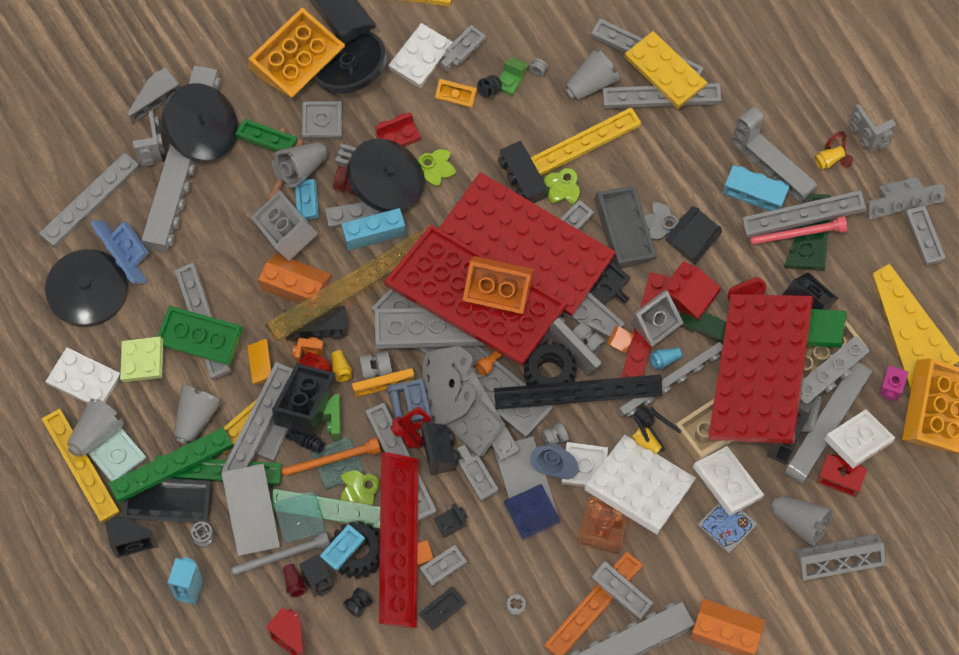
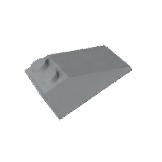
[251,190,318,261]

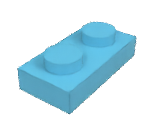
[295,179,319,220]
[320,524,365,572]

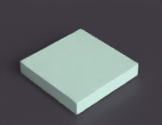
[88,428,147,481]

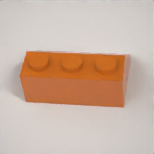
[258,253,332,308]
[463,256,534,314]
[690,598,765,655]

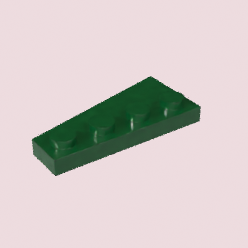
[784,194,831,271]

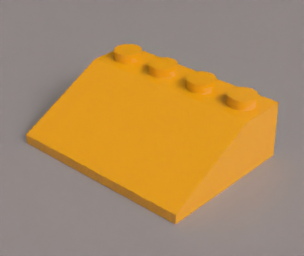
[248,8,345,99]
[902,358,959,454]

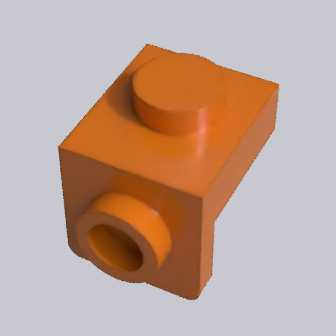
[292,337,324,363]

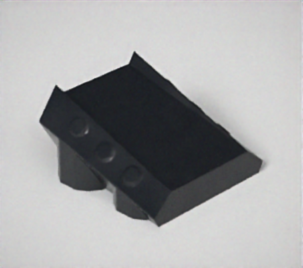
[665,206,722,264]

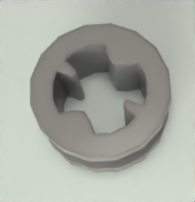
[529,58,548,77]
[506,594,526,615]

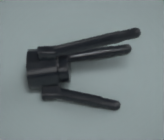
[634,406,682,451]

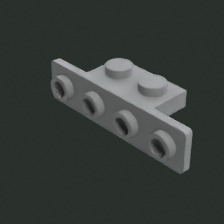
[868,177,945,219]
[800,336,869,404]

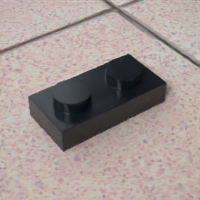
[419,586,466,631]

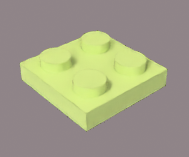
[120,337,163,382]

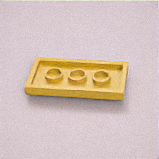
[624,31,707,109]

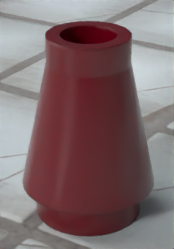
[282,564,307,597]

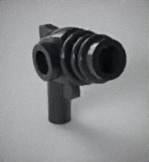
[286,429,325,453]

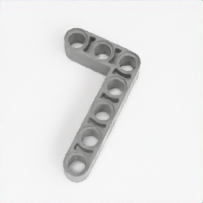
[732,106,817,202]

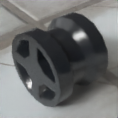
[477,75,502,97]

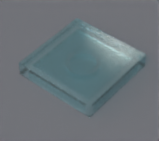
[310,437,365,491]
[273,490,326,543]

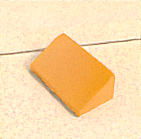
[435,79,478,107]
[247,339,271,385]

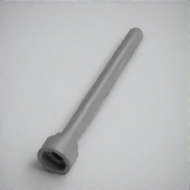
[231,532,330,575]

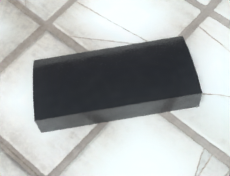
[309,0,376,44]
[122,479,212,523]

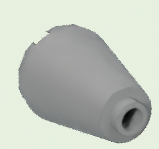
[565,48,621,100]
[272,142,327,188]
[174,385,221,445]
[67,398,124,457]
[771,495,833,546]

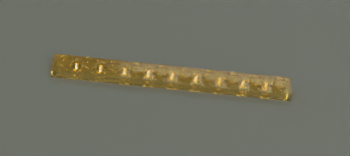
[265,225,430,342]

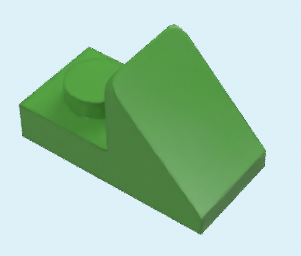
[499,57,530,97]
[321,394,341,440]

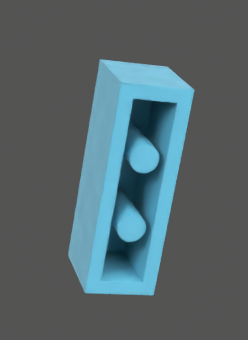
[723,165,789,211]
[341,208,406,251]
[168,557,203,605]

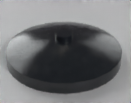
[313,31,387,94]
[162,83,238,162]
[347,139,424,212]
[45,249,128,327]

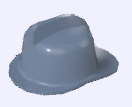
[530,443,579,479]

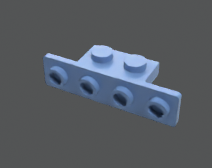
[91,220,149,284]

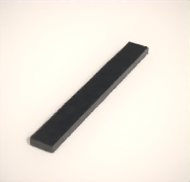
[494,374,663,409]

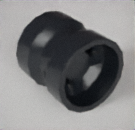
[342,588,373,618]

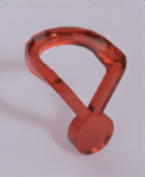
[825,131,853,167]

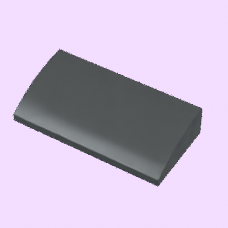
[594,186,657,269]

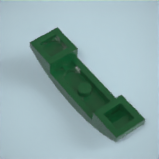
[679,312,726,344]

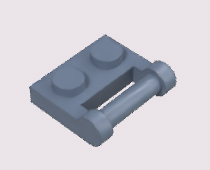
[386,378,431,423]

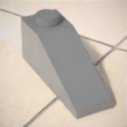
[128,68,180,125]

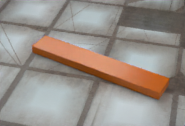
[544,551,643,655]

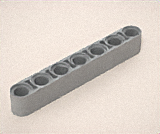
[784,361,873,484]

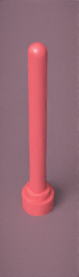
[750,216,848,244]

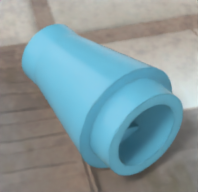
[650,347,682,370]

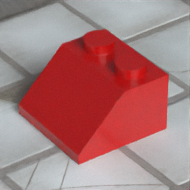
[661,261,721,320]
[266,607,305,655]

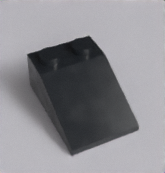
[272,363,336,435]

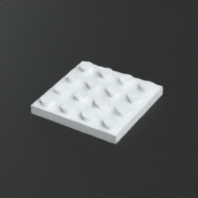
[584,435,696,534]

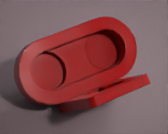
[727,277,766,302]
[390,406,431,449]

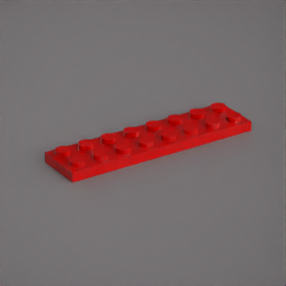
[379,452,418,628]

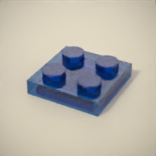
[503,484,560,540]

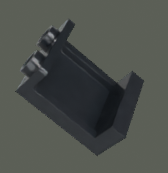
[767,408,809,465]

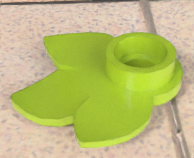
[418,149,456,186]
[544,168,580,205]
[341,470,380,505]

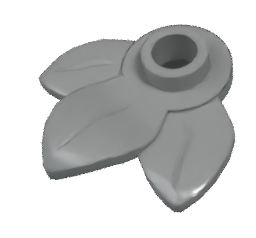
[644,202,679,240]

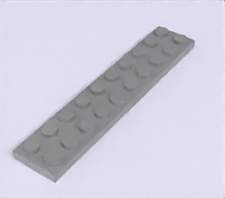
[371,289,553,438]

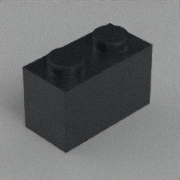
[299,554,333,597]

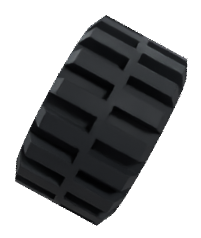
[524,341,576,385]
[330,521,380,580]

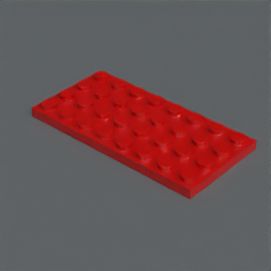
[439,172,616,317]
[384,224,567,366]
[708,294,814,444]

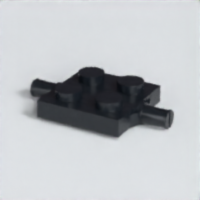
[589,261,630,305]

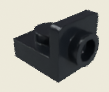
[433,503,468,538]

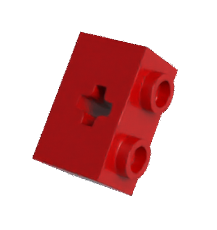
[816,454,867,498]

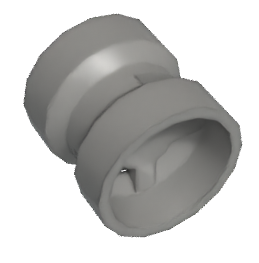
[541,422,569,444]
[191,521,214,548]

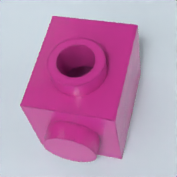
[878,365,909,401]

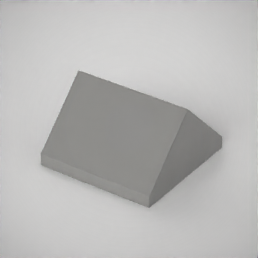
[632,290,683,346]

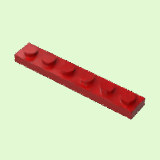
[621,272,669,378]

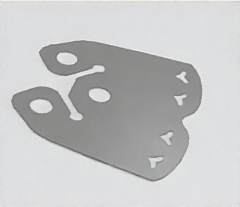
[422,346,476,425]

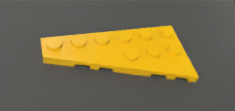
[872,264,959,392]

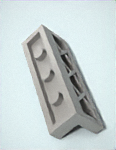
[795,534,886,581]

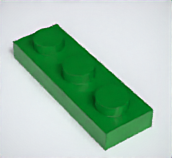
[235,119,298,152]

